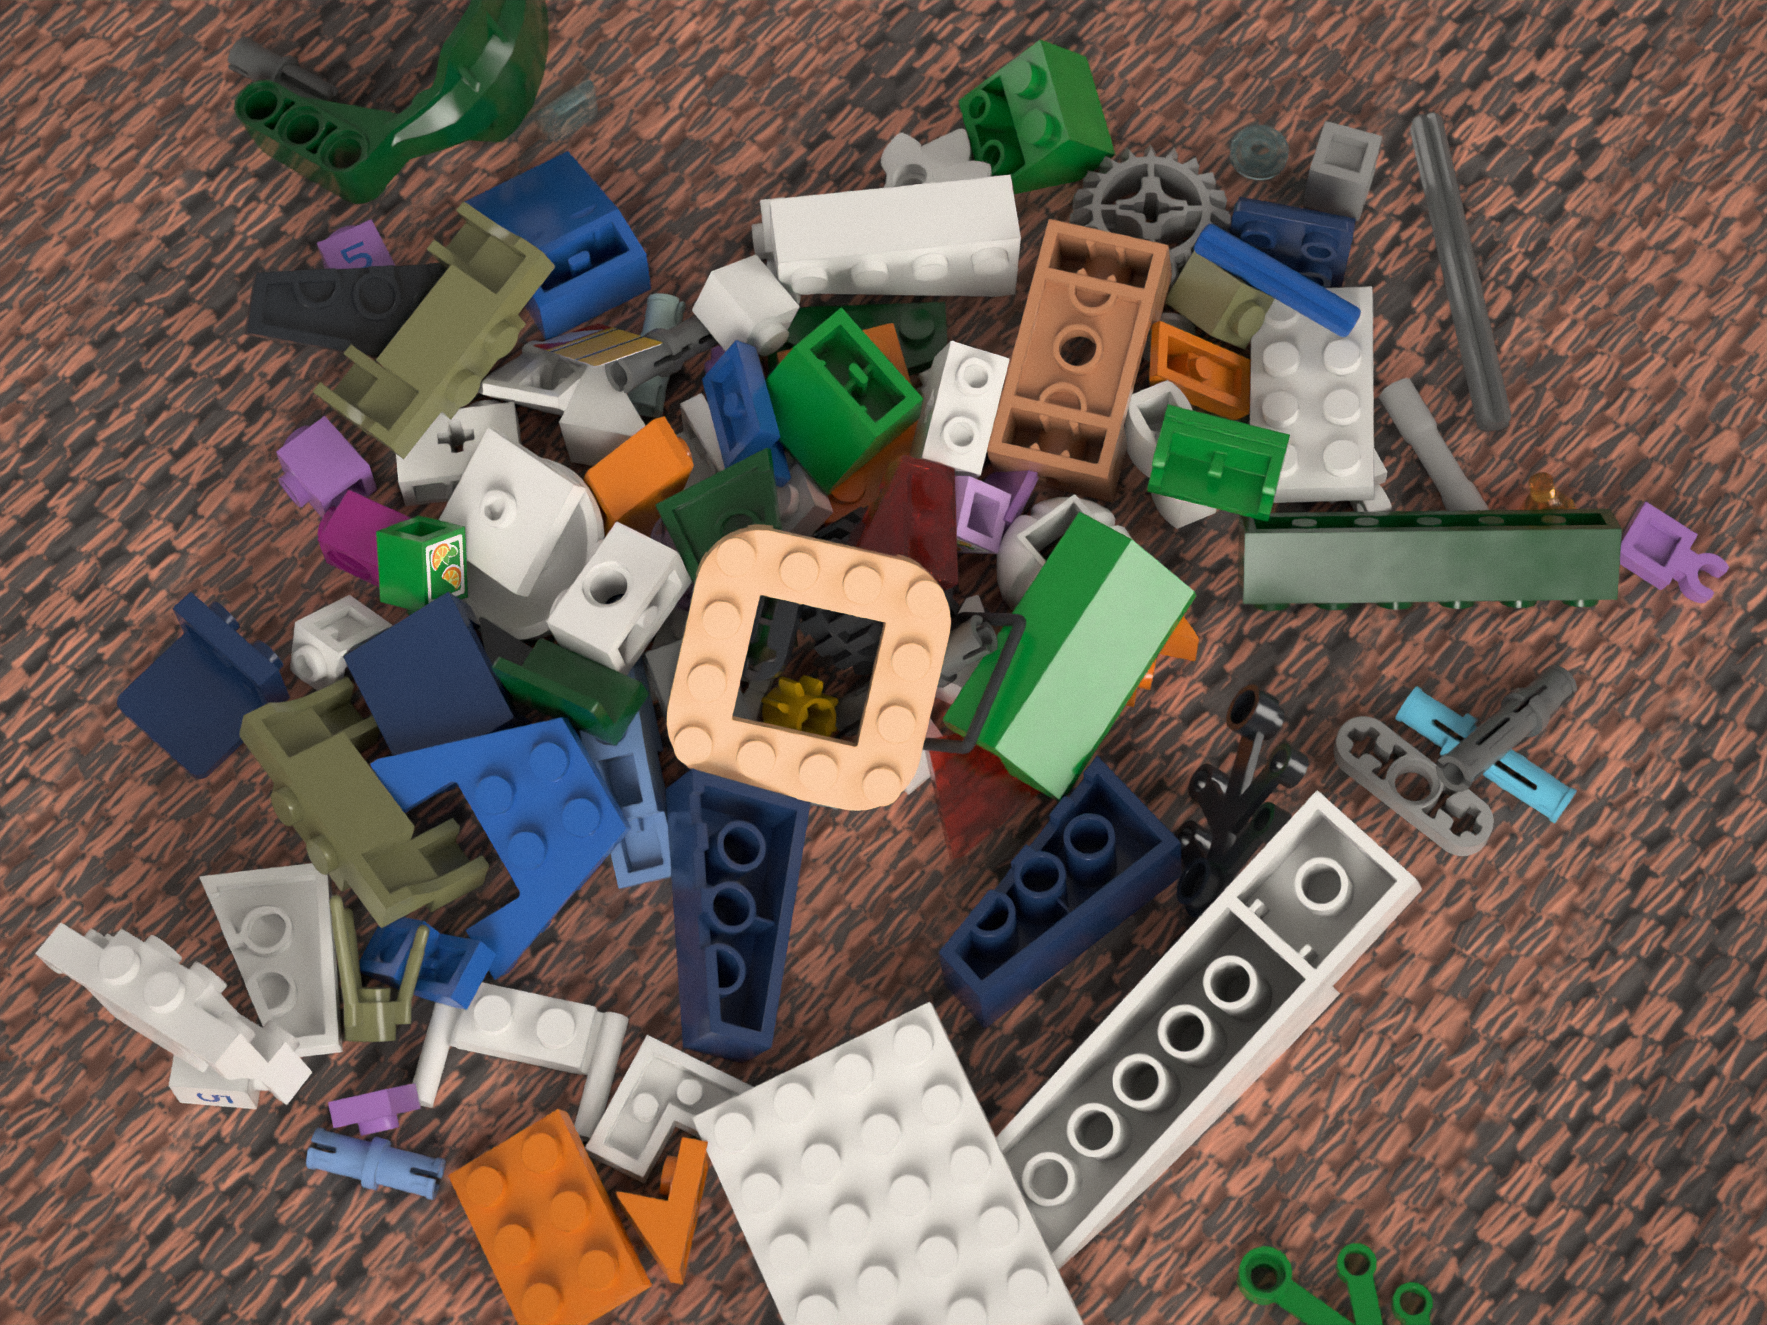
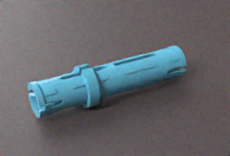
[1395,686,1577,824]

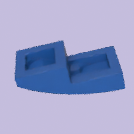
[359,917,497,1010]

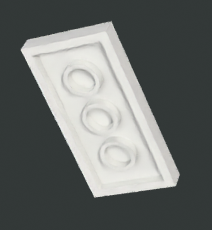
[1250,286,1374,503]

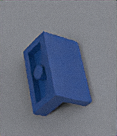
[702,340,791,487]

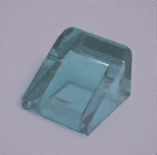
[529,78,598,143]

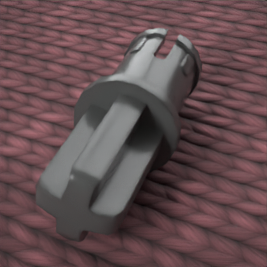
[227,36,339,102]

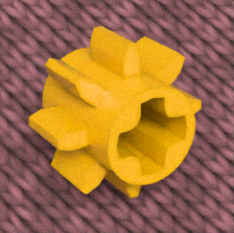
[761,675,839,737]

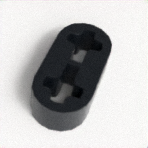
[742,595,804,681]

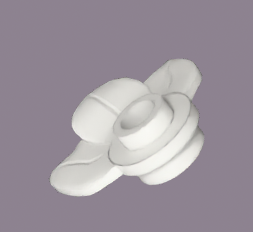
[881,128,992,188]

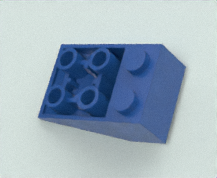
[464,151,651,340]

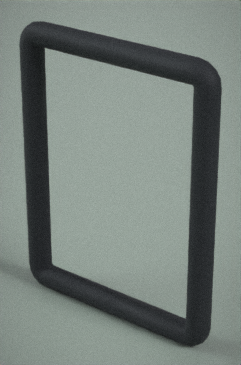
[922,612,1026,754]

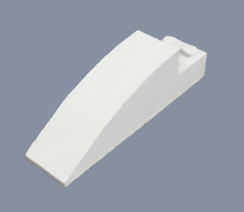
[996,790,1422,1270]

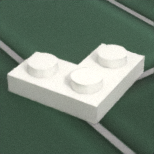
[585,1035,754,1184]

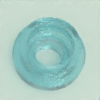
[1230,125,1289,180]

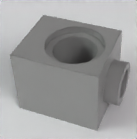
[1302,121,1383,222]

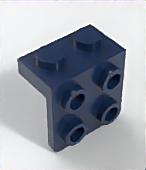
[1230,196,1356,288]
[117,591,290,779]

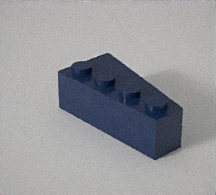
[939,756,1182,1029]
[665,769,811,1063]

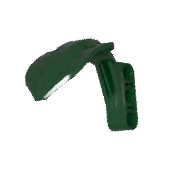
[234,0,549,204]

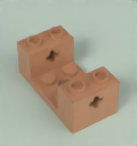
[987,219,1172,503]

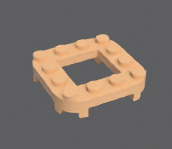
[667,525,951,810]

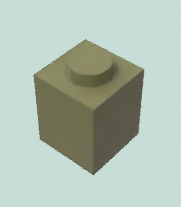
[1165,251,1275,349]

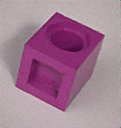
[317,489,411,587]

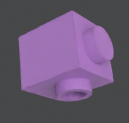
[276,416,377,518]

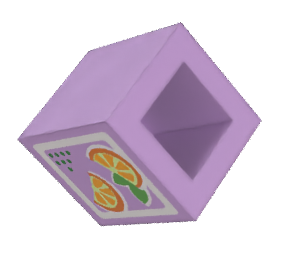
[908,476,1011,554]

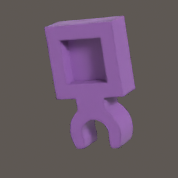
[1620,502,1729,603]

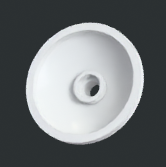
[462,457,605,642]

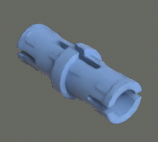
[306,1127,446,1200]

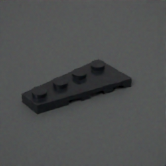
[244,263,487,378]

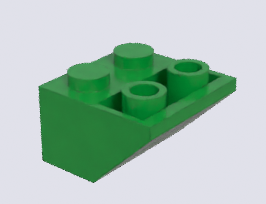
[958,40,1116,194]
[765,307,923,496]

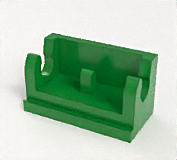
[1147,405,1290,522]

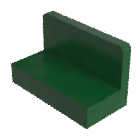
[491,638,649,746]

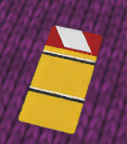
[533,323,663,367]

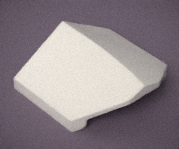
[478,340,588,416]

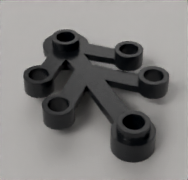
[1175,684,1308,920]

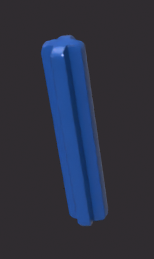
[1194,224,1361,337]

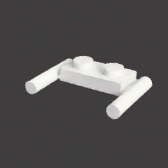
[412,983,629,1142]

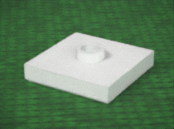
[439,427,586,597]

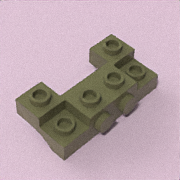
[312,201,555,459]
[239,677,489,928]

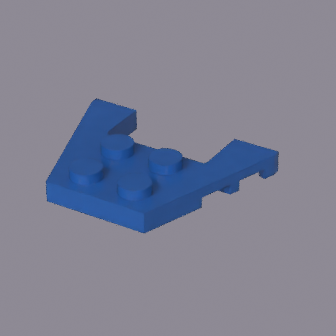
[370,717,632,980]

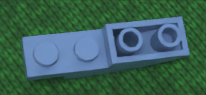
[580,656,671,889]

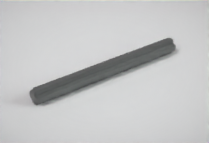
[1410,112,1512,432]

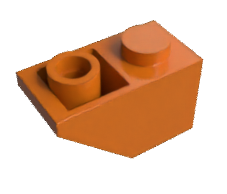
[583,416,694,538]

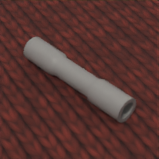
[1379,378,1490,511]

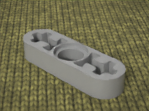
[1333,716,1494,856]

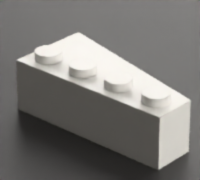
[770,175,1021,297]

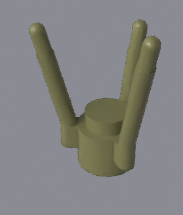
[330,895,430,1042]

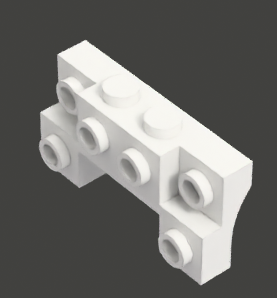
[35,923,312,1105]

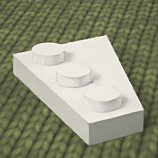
[199,863,343,1057]

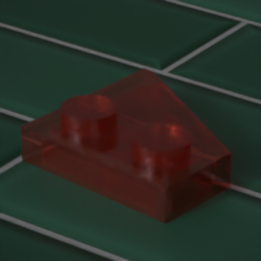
[853,455,958,592]
[925,733,1041,861]

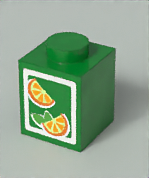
[376,516,468,615]

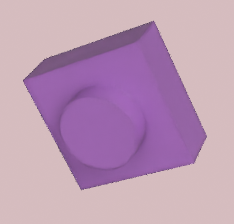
[328,1083,421,1136]

